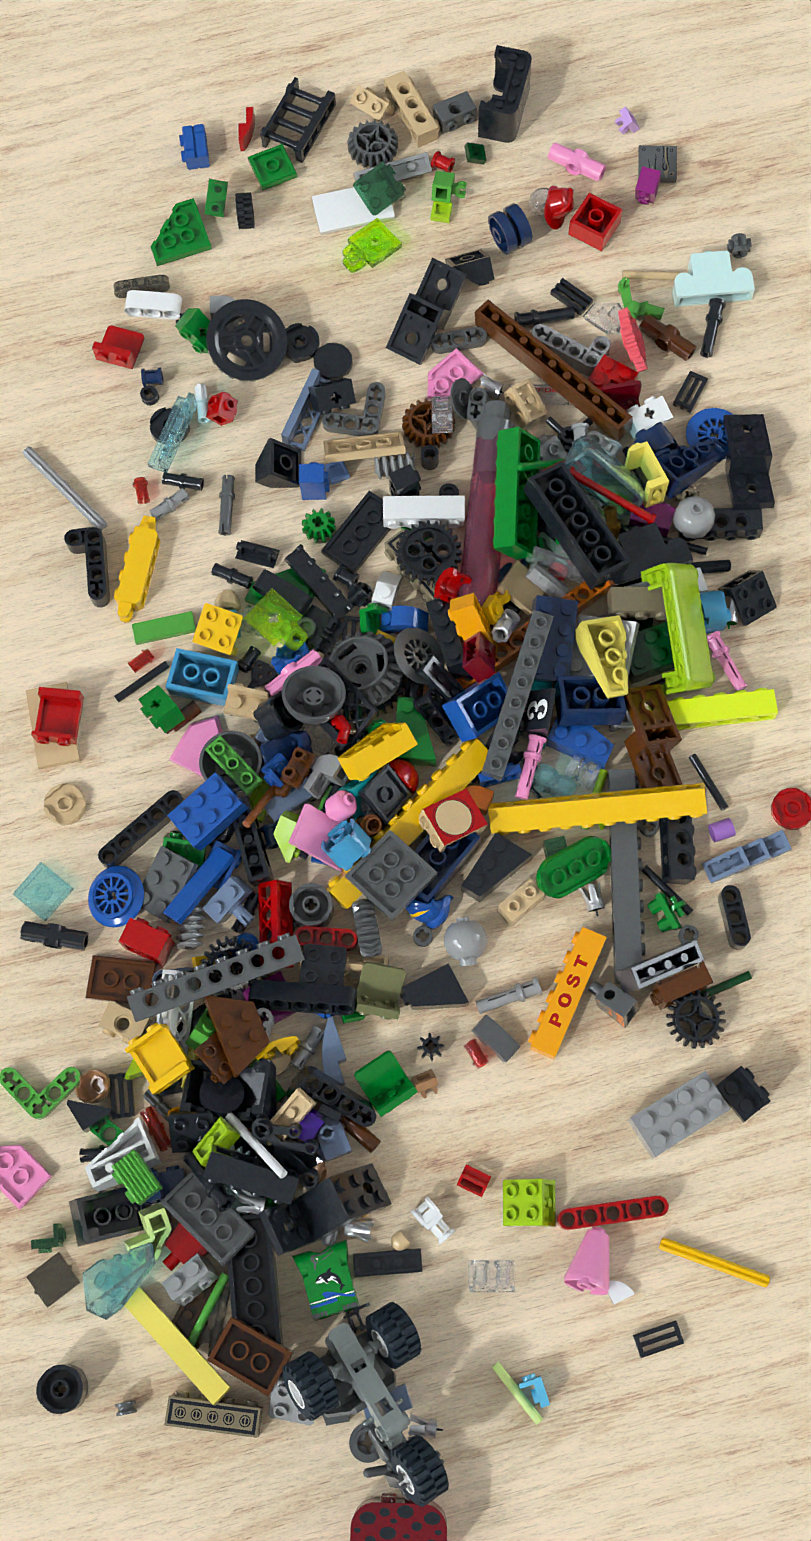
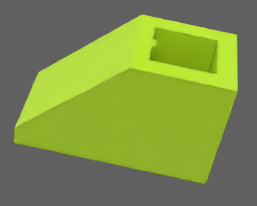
[274,810,301,863]

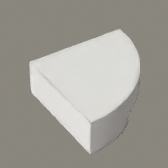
[608,1281,634,1305]

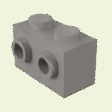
[162,1253,220,1306]

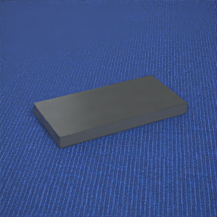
[160,1171,257,1267]

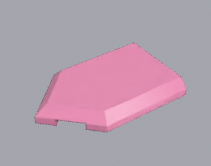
[427,348,483,399]
[169,716,223,777]
[0,1145,52,1210]

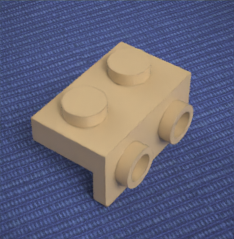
[350,85,395,121]

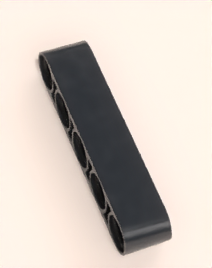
[98,790,184,868]
[248,980,357,1015]

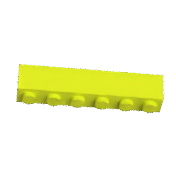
[647,688,778,730]

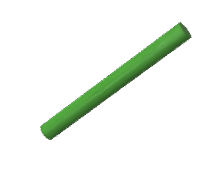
[188,1272,229,1346]

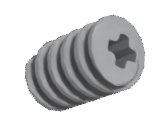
[374,452,415,479]
[176,905,205,950]

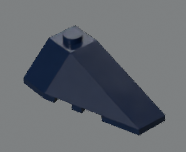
[655,440,728,499]

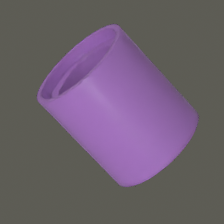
[708,818,736,842]

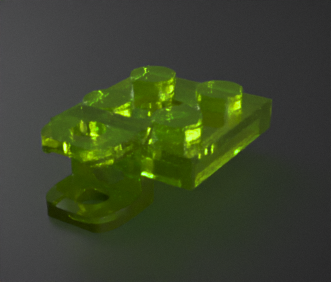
[342,218,402,273]
[244,588,308,651]

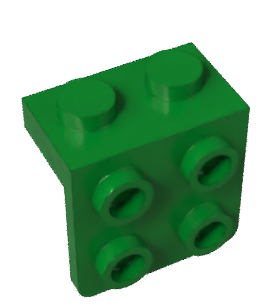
[354,1050,418,1117]

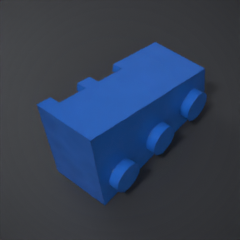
[546,718,614,769]

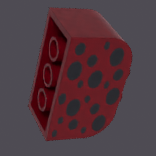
[350,1493,447,1541]

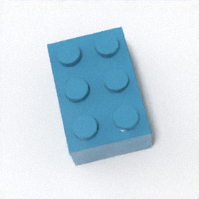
[166,648,240,706]

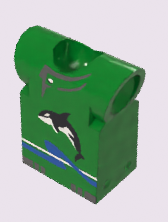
[292,1239,359,1321]

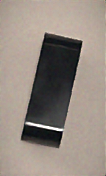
[252,569,313,618]
[718,885,751,950]

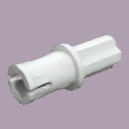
[194,383,210,423]

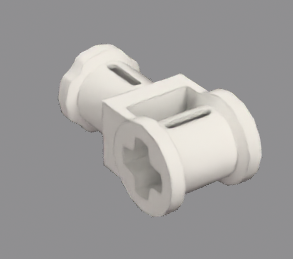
[410,1196,455,1244]

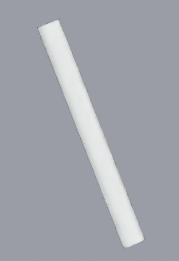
[225,1113,287,1179]

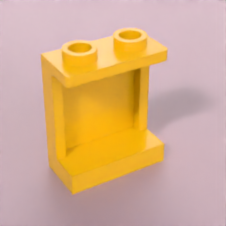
[124,1023,195,1094]

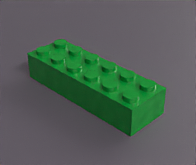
[493,427,540,560]

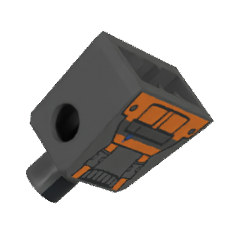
[588,980,638,1028]

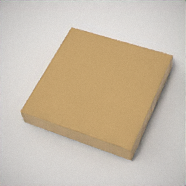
[497,560,544,615]

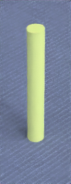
[492,1361,543,1425]

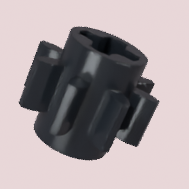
[347,582,372,608]
[417,1033,445,1062]

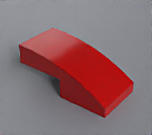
[238,107,255,151]

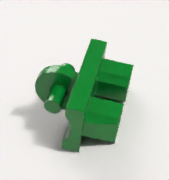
[204,178,228,217]
[647,892,686,933]

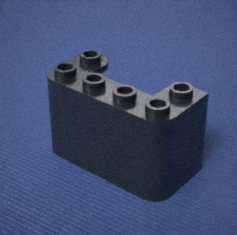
[478,45,532,143]

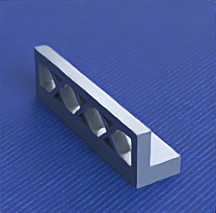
[281,368,330,452]

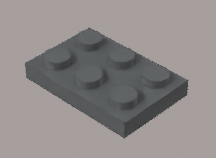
[141,846,198,923]

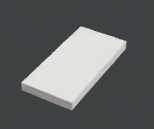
[312,180,395,235]

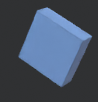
[324,461,350,485]

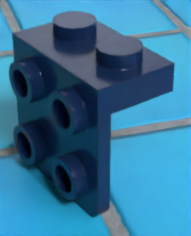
[260,730,314,774]

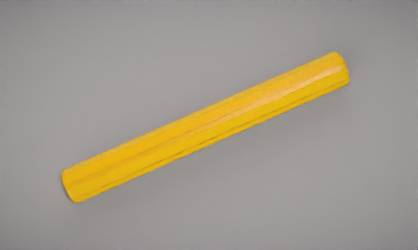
[659,1237,770,1287]

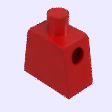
[162,1223,209,1271]

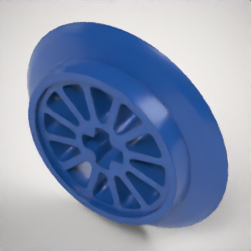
[686,408,744,459]
[88,866,144,927]

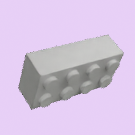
[628,1071,730,1159]

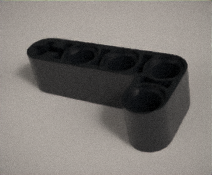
[64,527,110,608]
[287,1066,376,1127]

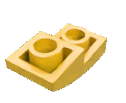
[256,1036,300,1060]

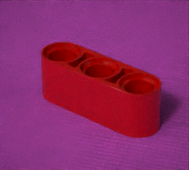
[295,926,358,951]

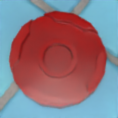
[771,788,811,830]

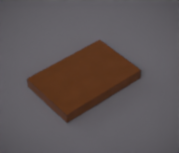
[85,955,157,1006]

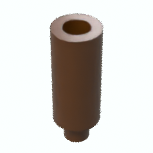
[166,701,202,734]
[341,1116,381,1153]

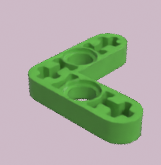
[0,1067,82,1120]

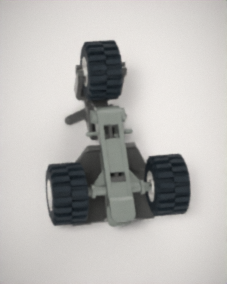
[282,1302,449,1507]

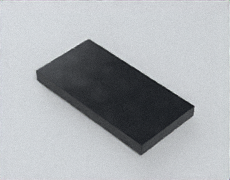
[321,491,390,574]

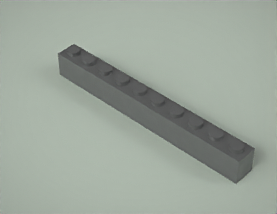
[607,769,646,984]

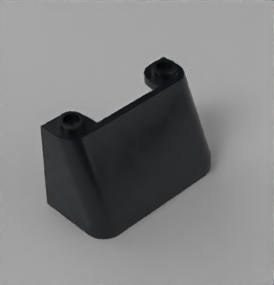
[179,1058,277,1128]

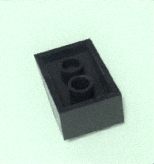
[69,1187,146,1247]

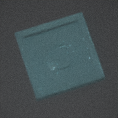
[13,862,74,922]

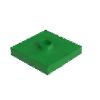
[248,144,297,191]

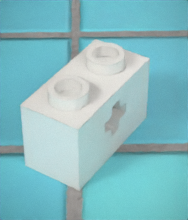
[627,396,673,439]

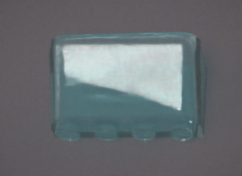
[564,435,645,520]

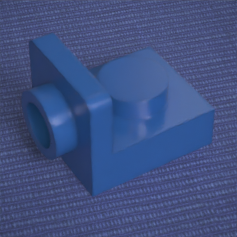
[261,753,289,788]

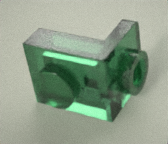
[31,1223,66,1254]

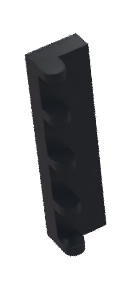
[284,544,355,619]
[415,656,465,703]

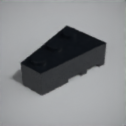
[461,833,532,902]

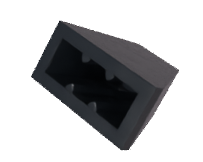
[400,963,469,1010]

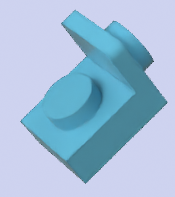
[519,1373,550,1408]

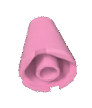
[564,1227,609,1295]

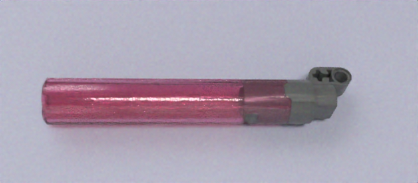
[454,387,515,629]

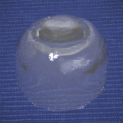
[528,187,549,216]

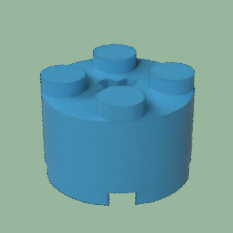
[700,590,731,634]
[321,819,371,871]

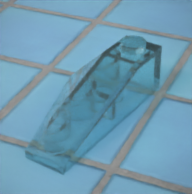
[83,1242,155,1320]

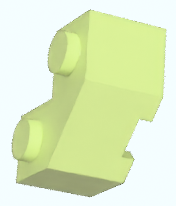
[124,1203,172,1268]

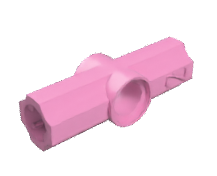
[548,143,606,181]
[264,649,322,697]

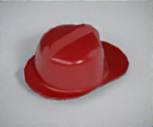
[544,185,574,230]

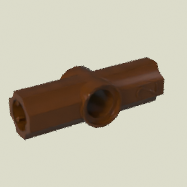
[639,314,697,361]

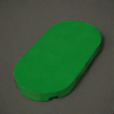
[536,836,612,899]

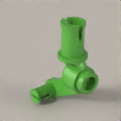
[618,277,665,320]

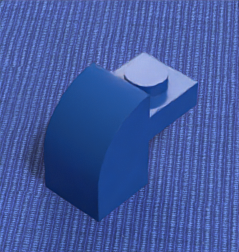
[380,606,429,634]

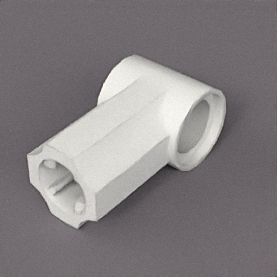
[491,609,520,643]

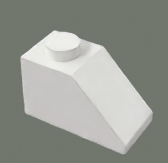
[372,571,403,612]

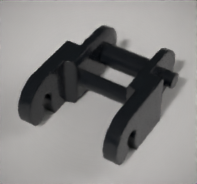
[343,1303,370,1333]

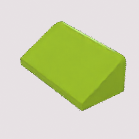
[192,1117,240,1166]

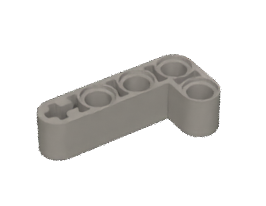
[531,324,611,377]

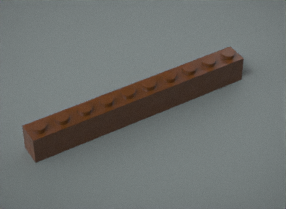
[474,299,633,442]

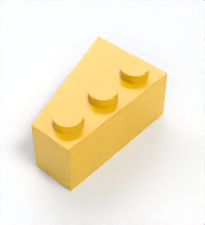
[337,723,418,781]

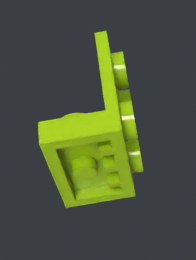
[503,1179,556,1227]

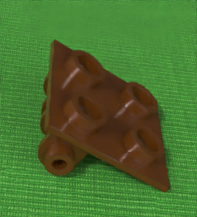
[193,1032,233,1084]

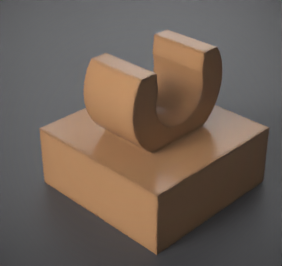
[411,1069,439,1099]

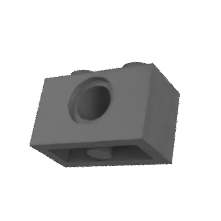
[433,91,477,134]

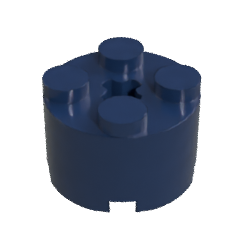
[633,422,679,454]

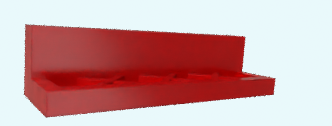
[258,880,294,969]

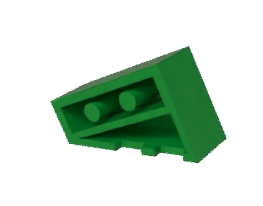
[395,697,436,767]

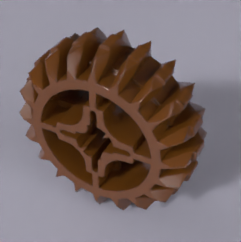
[402,397,455,449]

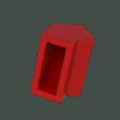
[457,1164,491,1197]

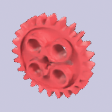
[618,307,648,372]

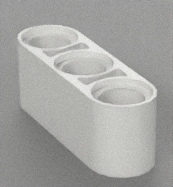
[124,290,182,320]

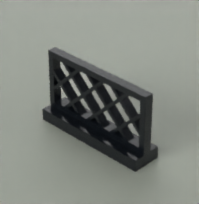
[318,657,380,750]

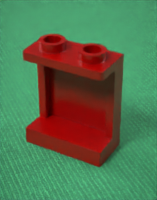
[31,687,84,746]

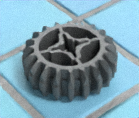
[347,119,398,168]
[352,899,382,958]

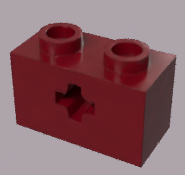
[462,631,496,683]

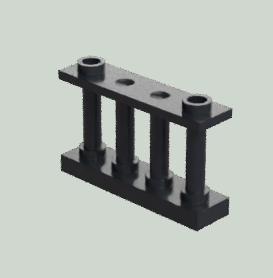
[260,77,336,163]

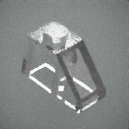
[583,303,623,335]

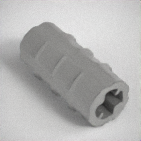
[525,562,569,598]

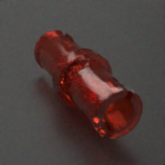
[140,1106,171,1152]

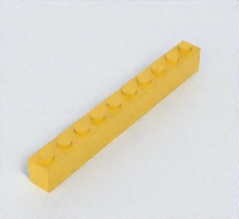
[326,739,488,909]
[488,783,707,836]

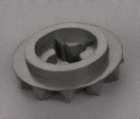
[349,1423,380,1463]

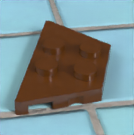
[204,996,270,1078]

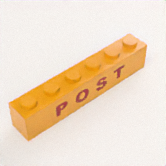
[528,927,607,1060]

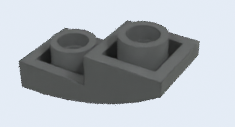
[471,1015,521,1062]

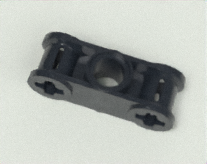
[413,689,459,746]

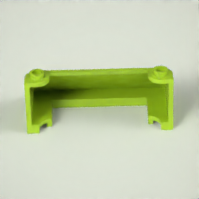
[641,563,715,695]

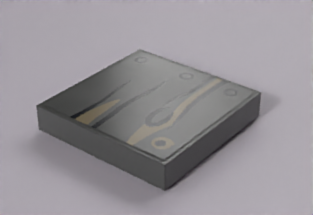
[638,145,677,183]

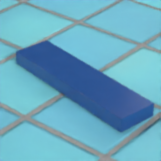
[163,847,235,925]

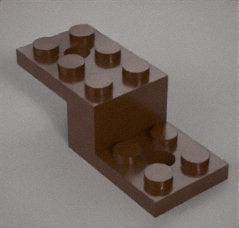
[624,684,683,789]

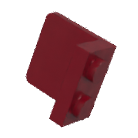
[601,380,642,412]

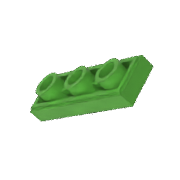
[205,735,263,796]

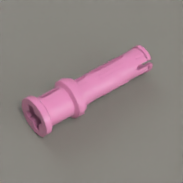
[707,631,747,692]
[515,734,547,800]

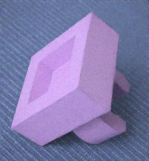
[615,107,640,134]

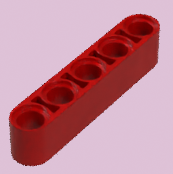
[557,1196,669,1230]

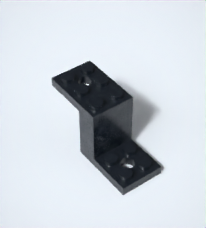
[258,1163,392,1256]

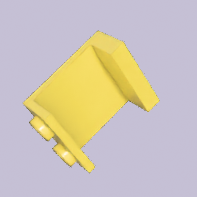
[624,441,669,508]

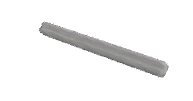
[23,446,107,531]

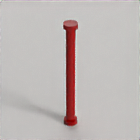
[569,466,657,525]

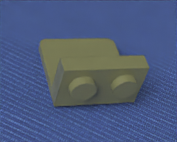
[355,961,406,1020]

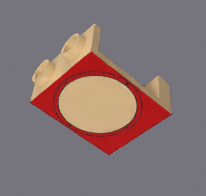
[419,788,488,853]

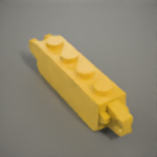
[114,515,161,623]

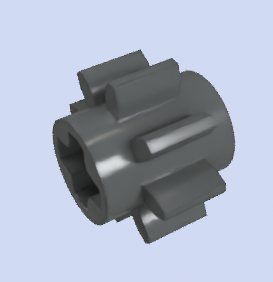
[727,233,752,258]

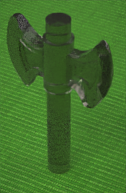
[194,1286,230,1357]

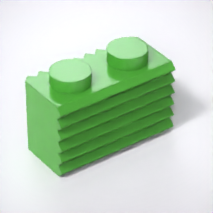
[111,1150,163,1205]

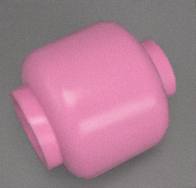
[325,790,357,822]

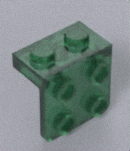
[353,162,406,216]

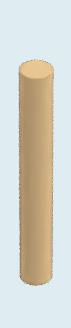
[622,270,681,280]

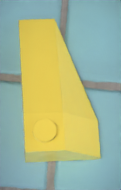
[574,615,628,698]

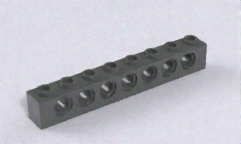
[481,610,554,781]
[127,933,305,1022]

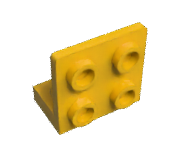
[192,603,244,656]

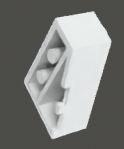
[85,1117,161,1193]

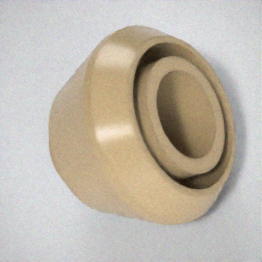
[213,589,241,612]

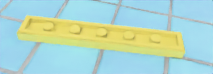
[123,1287,231,1405]

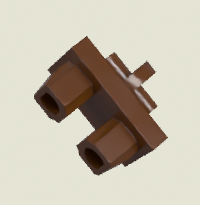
[280,747,317,790]

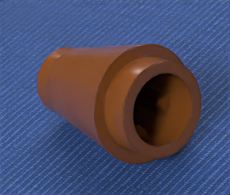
[356,814,381,836]

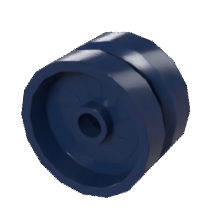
[488,203,533,255]

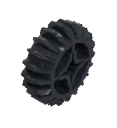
[201,936,260,995]
[666,989,726,1049]

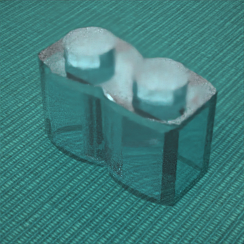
[532,764,578,797]

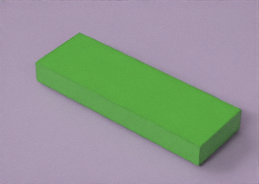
[132,611,196,645]

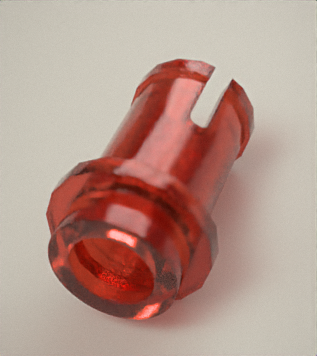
[132,477,150,504]
[127,649,154,674]
[464,1039,489,1069]

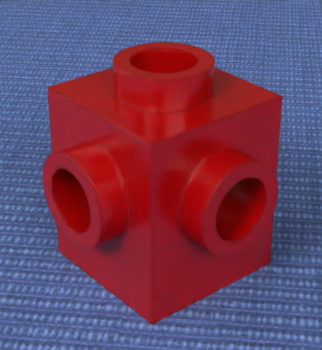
[206,392,238,426]

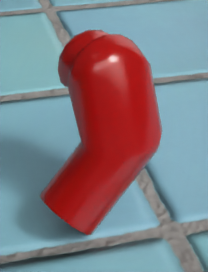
[331,715,351,744]

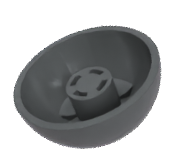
[282,666,346,724]
[199,731,262,792]

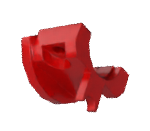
[434,568,472,603]

